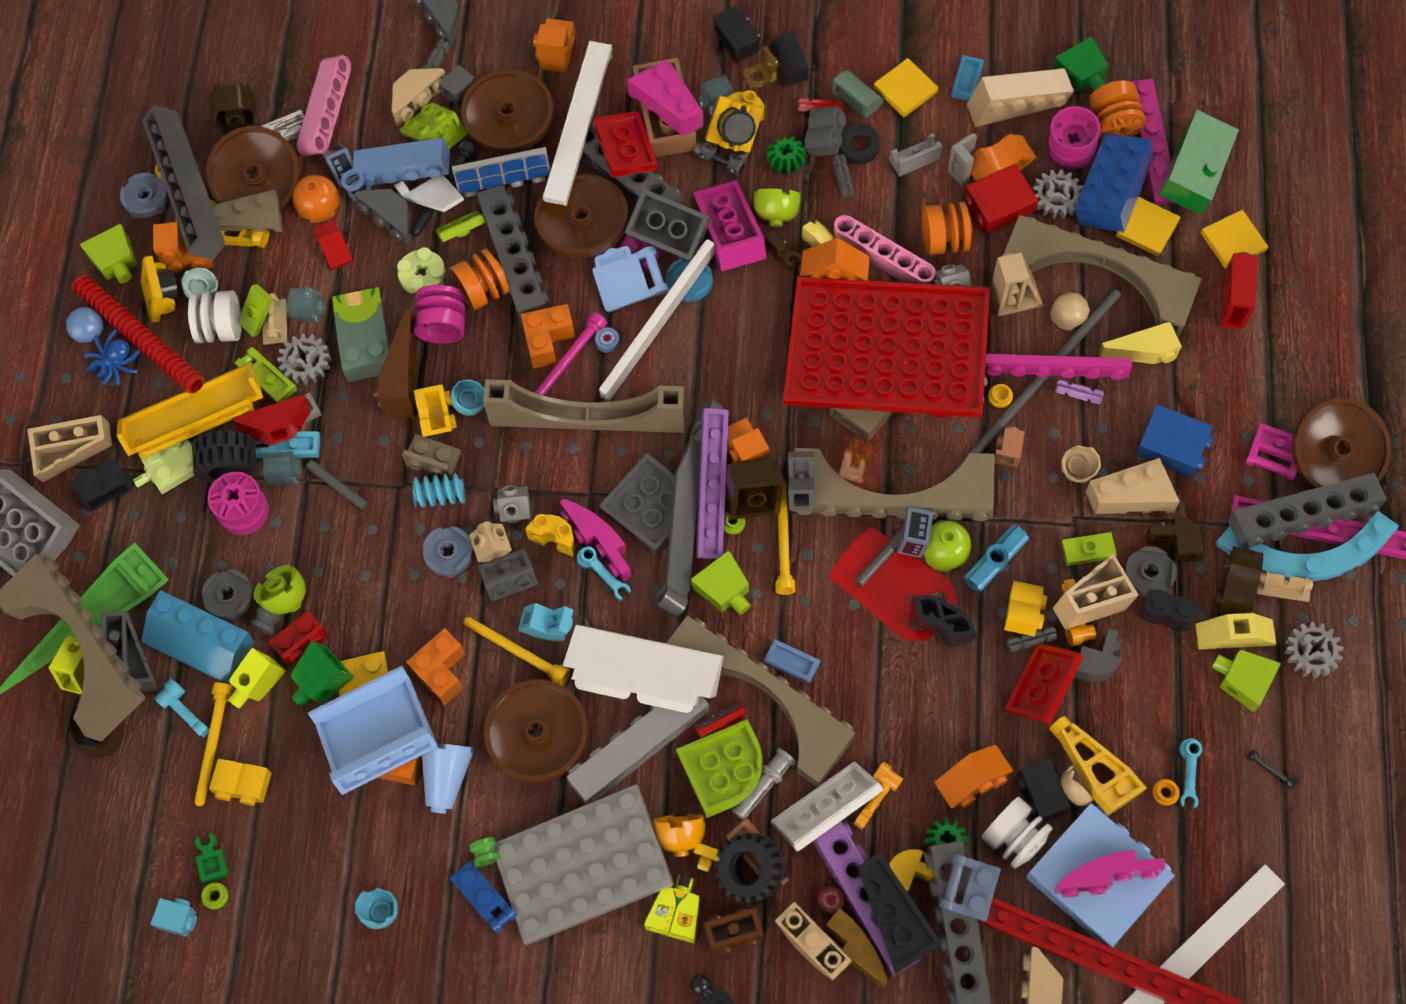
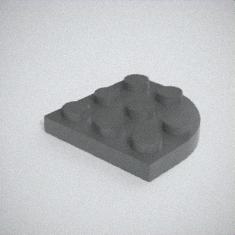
[599,453,675,554]

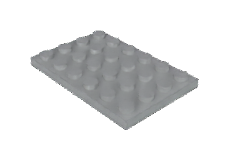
[494,784,674,945]

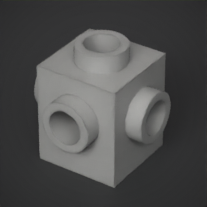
[933,264,971,287]
[493,485,531,523]

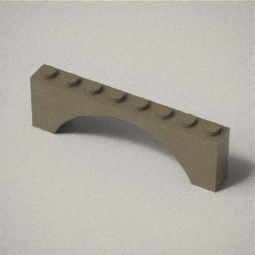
[1003,215,1202,337]
[483,379,686,433]
[793,448,995,521]
[0,554,145,742]
[666,615,855,787]

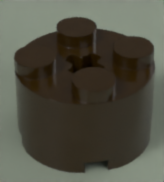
[208,83,258,134]
[63,707,124,758]

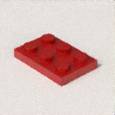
[593,111,658,177]
[1004,643,1083,725]

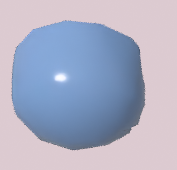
[66,307,103,343]

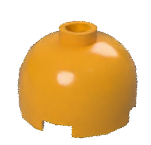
[652,814,705,857]

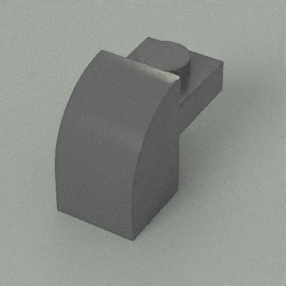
[788,451,815,511]
[1074,629,1122,683]

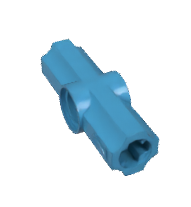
[963,524,1029,593]

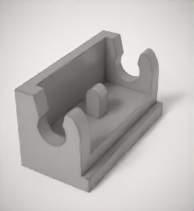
[888,133,942,177]

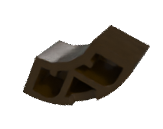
[1214,546,1264,617]

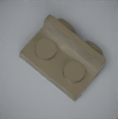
[402,434,462,478]

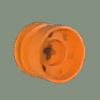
[1089,80,1147,139]
[922,201,972,256]
[449,248,510,311]

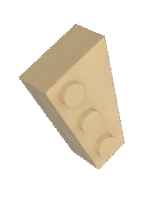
[990,253,1043,316]
[27,415,112,482]
[1086,458,1180,514]
[1053,553,1138,629]

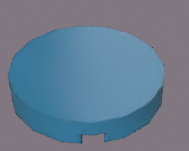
[666,258,713,302]

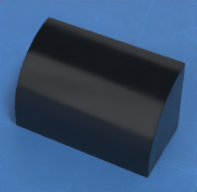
[768,30,809,87]

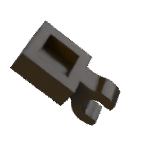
[765,230,802,271]

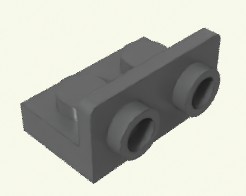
[478,548,538,601]

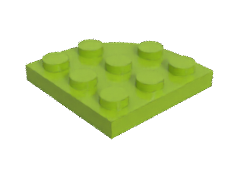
[676,719,763,818]

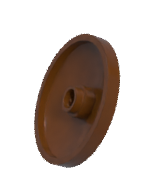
[461,69,554,153]
[206,126,301,212]
[534,175,629,258]
[1292,398,1392,489]
[484,680,588,783]

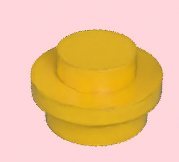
[988,384,1013,408]

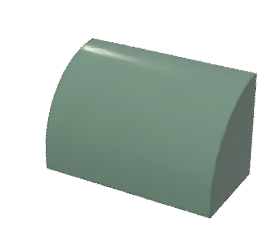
[832,71,884,120]

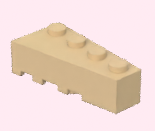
[967,68,1074,127]

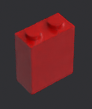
[963,164,1039,234]
[1220,252,1258,329]

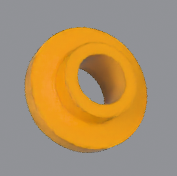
[1152,779,1180,806]

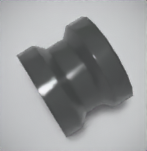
[249,606,281,636]

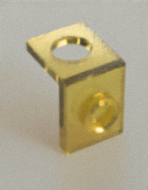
[742,46,778,90]

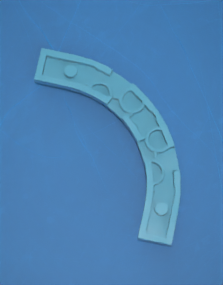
[1216,511,1399,581]

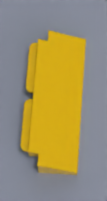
[116,362,263,459]

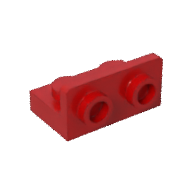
[268,610,328,667]

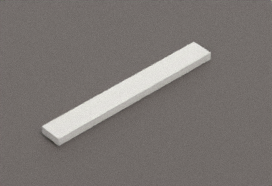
[543,41,612,206]
[599,239,715,402]
[1122,864,1285,1004]

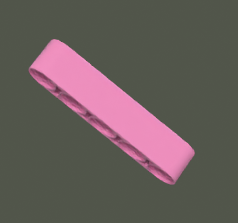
[297,55,351,156]
[833,215,935,284]

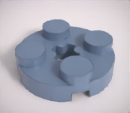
[120,173,169,218]
[423,527,474,578]

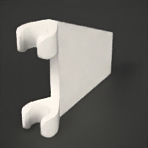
[394,175,464,212]

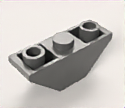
[413,0,461,46]
[354,189,411,245]

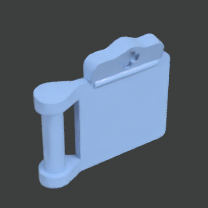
[593,246,669,312]

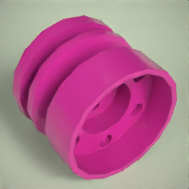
[1048,106,1100,169]
[413,285,465,344]
[207,472,269,535]

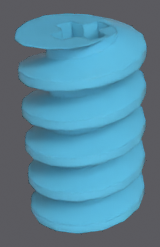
[412,473,465,508]

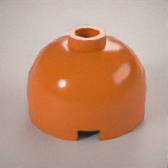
[292,175,340,223]

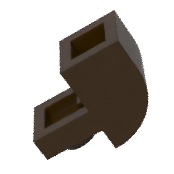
[1146,515,1204,562]

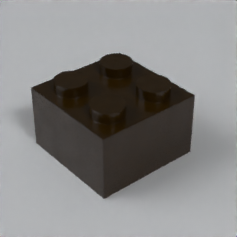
[725,459,784,520]

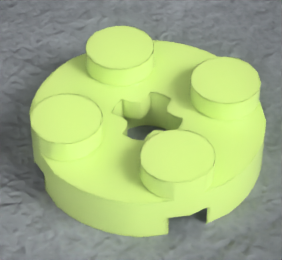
[397,248,446,294]

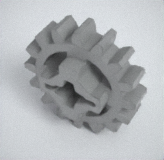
[1032,169,1083,219]
[277,334,331,385]
[1284,622,1344,679]

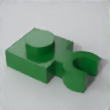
[195,833,230,884]

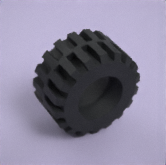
[192,431,257,482]
[714,833,787,903]

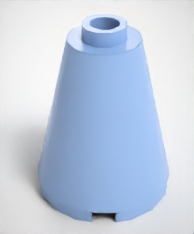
[422,743,473,814]

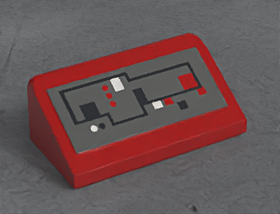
[693,702,746,739]

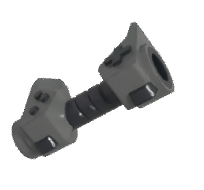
[694,141,749,177]

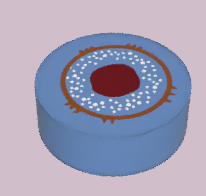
[595,327,619,353]

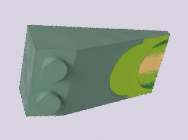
[332,287,390,382]

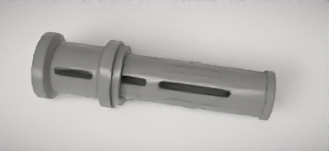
[731,748,796,821]

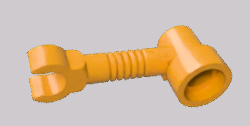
[1061,579,1096,647]
[853,761,904,830]

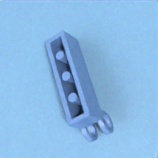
[341,138,450,201]

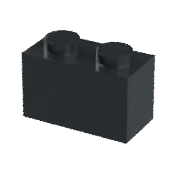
[713,5,761,63]
[1016,758,1070,822]

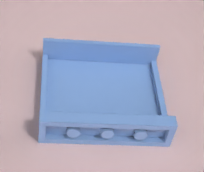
[308,666,438,795]
[1026,803,1175,947]

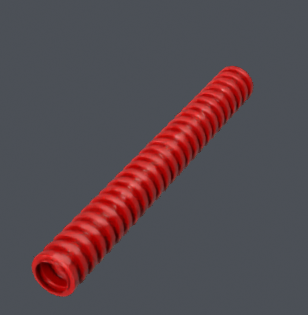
[72,275,204,394]

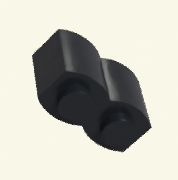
[71,459,133,512]
[1139,589,1199,631]

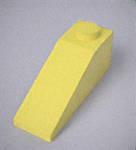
[1099,322,1182,364]

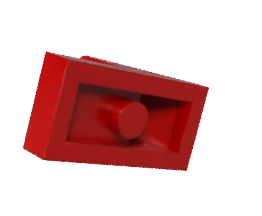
[313,220,354,271]

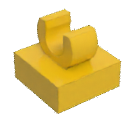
[694,843,720,872]

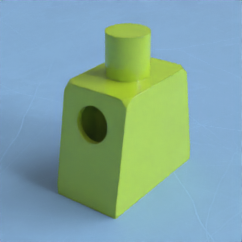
[80,224,137,283]
[691,551,751,615]
[1212,650,1280,712]

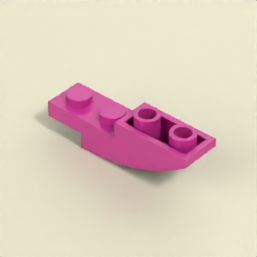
[559,499,632,583]
[1054,850,1165,898]

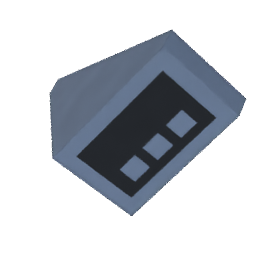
[321,142,359,189]
[897,505,933,558]

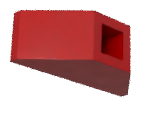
[234,394,311,446]

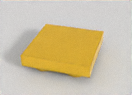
[873,58,939,117]
[1116,197,1181,257]
[1201,210,1268,269]

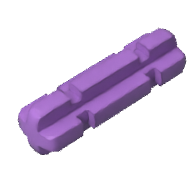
[1055,379,1104,404]

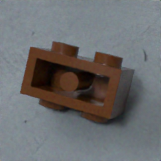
[704,907,763,956]

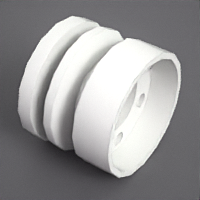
[188,290,241,344]
[981,797,1053,869]

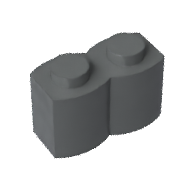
[804,106,846,157]

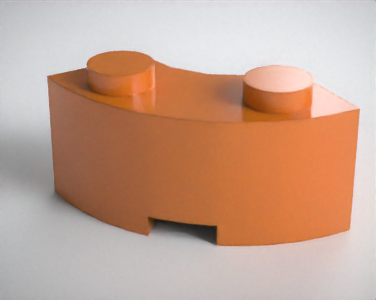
[971,134,1036,181]

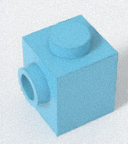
[151,898,197,937]

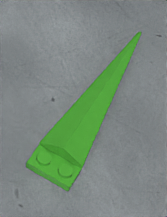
[0,543,169,694]

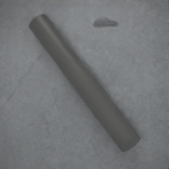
[306,460,368,510]

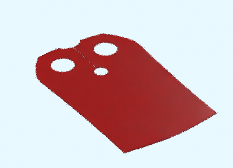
[827,526,958,641]

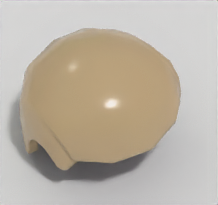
[1050,292,1090,330]
[1061,445,1101,483]
[1060,765,1094,806]

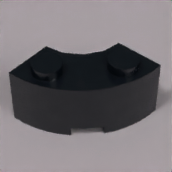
[910,595,977,648]

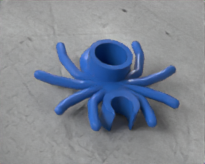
[84,329,141,386]

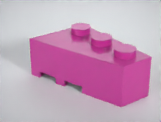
[627,59,703,136]

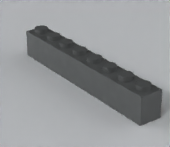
[142,104,226,260]

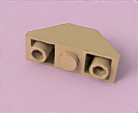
[392,68,446,126]
[775,902,852,981]
[1021,947,1063,1004]

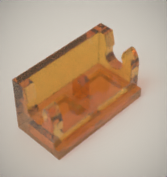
[839,436,872,484]

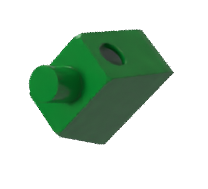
[1053,37,1108,92]
[291,641,354,706]

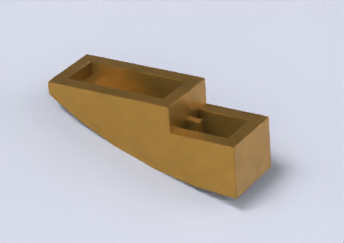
[826,908,888,989]

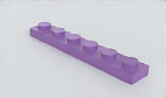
[696,408,729,559]

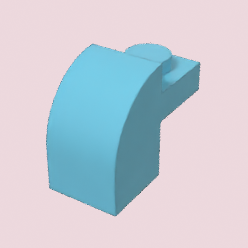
[518,603,574,641]

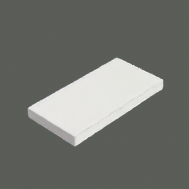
[770,761,883,852]

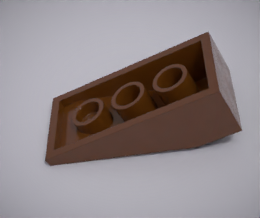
[374,309,418,418]

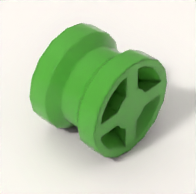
[469,837,500,867]

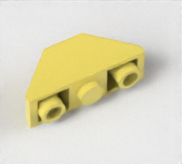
[1195,613,1276,649]

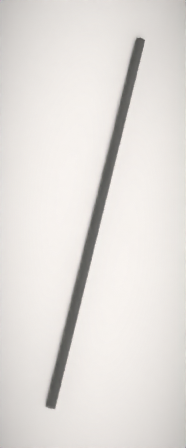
[855,289,1121,587]

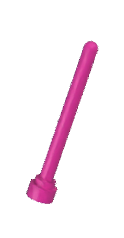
[534,312,608,396]

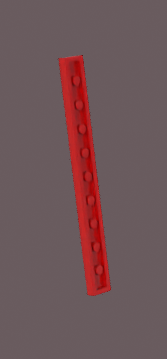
[977,898,1242,1004]

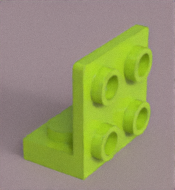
[399,103,467,149]

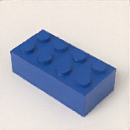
[1075,133,1154,232]

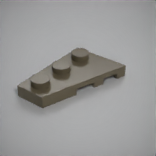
[212,190,283,232]

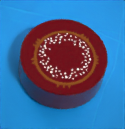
[817,886,844,915]

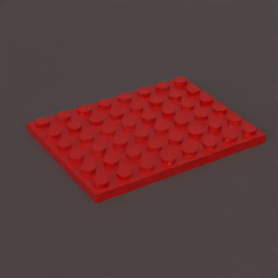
[783,277,990,418]

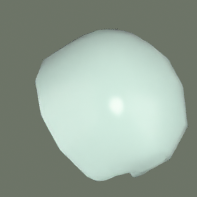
[181,267,218,298]

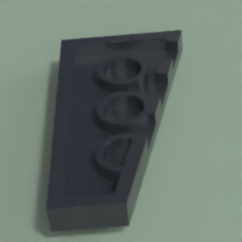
[857,852,942,975]

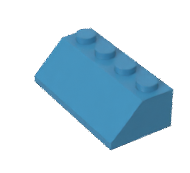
[141,590,254,684]

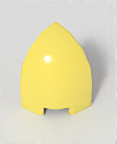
[802,220,834,247]

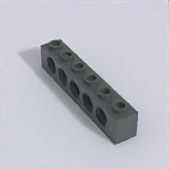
[560,121,682,204]
[477,185,550,323]
[1228,473,1387,547]
[925,841,991,1004]

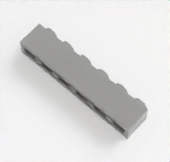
[567,696,709,804]

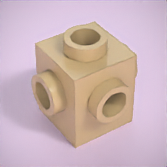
[469,522,512,562]

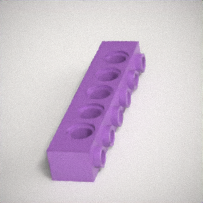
[812,821,920,978]

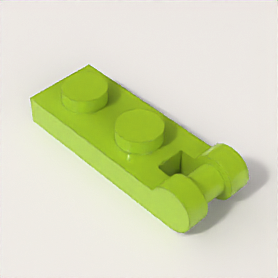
[234,347,297,403]

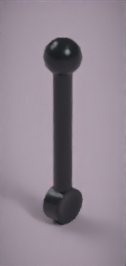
[1248,751,1297,789]

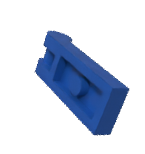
[450,861,517,934]

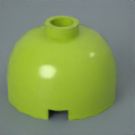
[753,189,801,227]
[923,520,971,572]
[254,565,306,615]

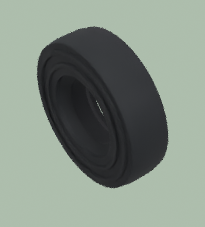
[839,123,880,164]

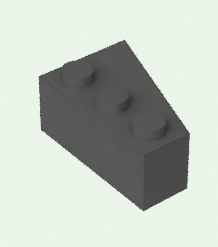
[100,610,158,692]

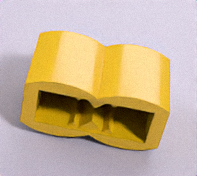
[1004,581,1047,636]
[209,759,272,806]

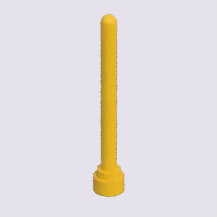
[775,481,796,595]
[463,617,571,686]
[195,683,234,806]

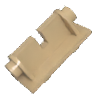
[263,294,288,345]
[1257,571,1313,602]

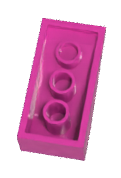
[693,180,767,271]

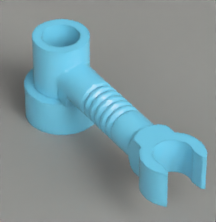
[577,547,631,601]
[154,678,209,738]
[1179,738,1202,808]

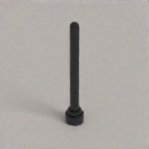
[411,141,478,236]

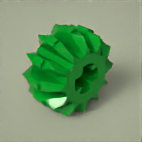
[766,135,806,176]
[924,818,970,854]

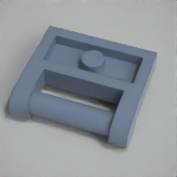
[938,854,1001,922]

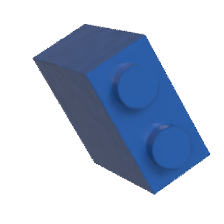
[1136,405,1214,477]

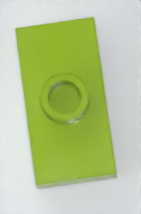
[435,210,486,242]
[237,284,273,337]
[1061,532,1117,566]

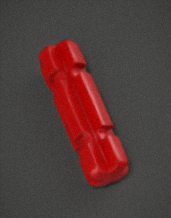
[798,97,843,112]

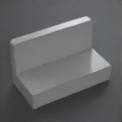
[948,133,977,187]

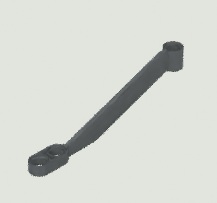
[654,398,722,617]

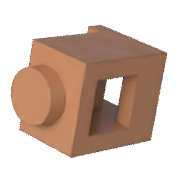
[994,426,1025,468]

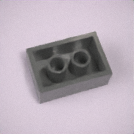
[625,189,711,262]

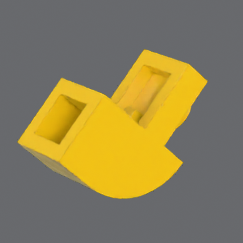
[889,849,945,892]

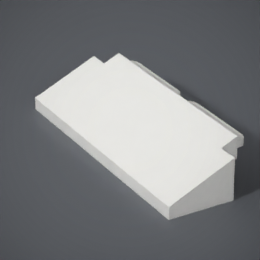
[563,625,724,713]

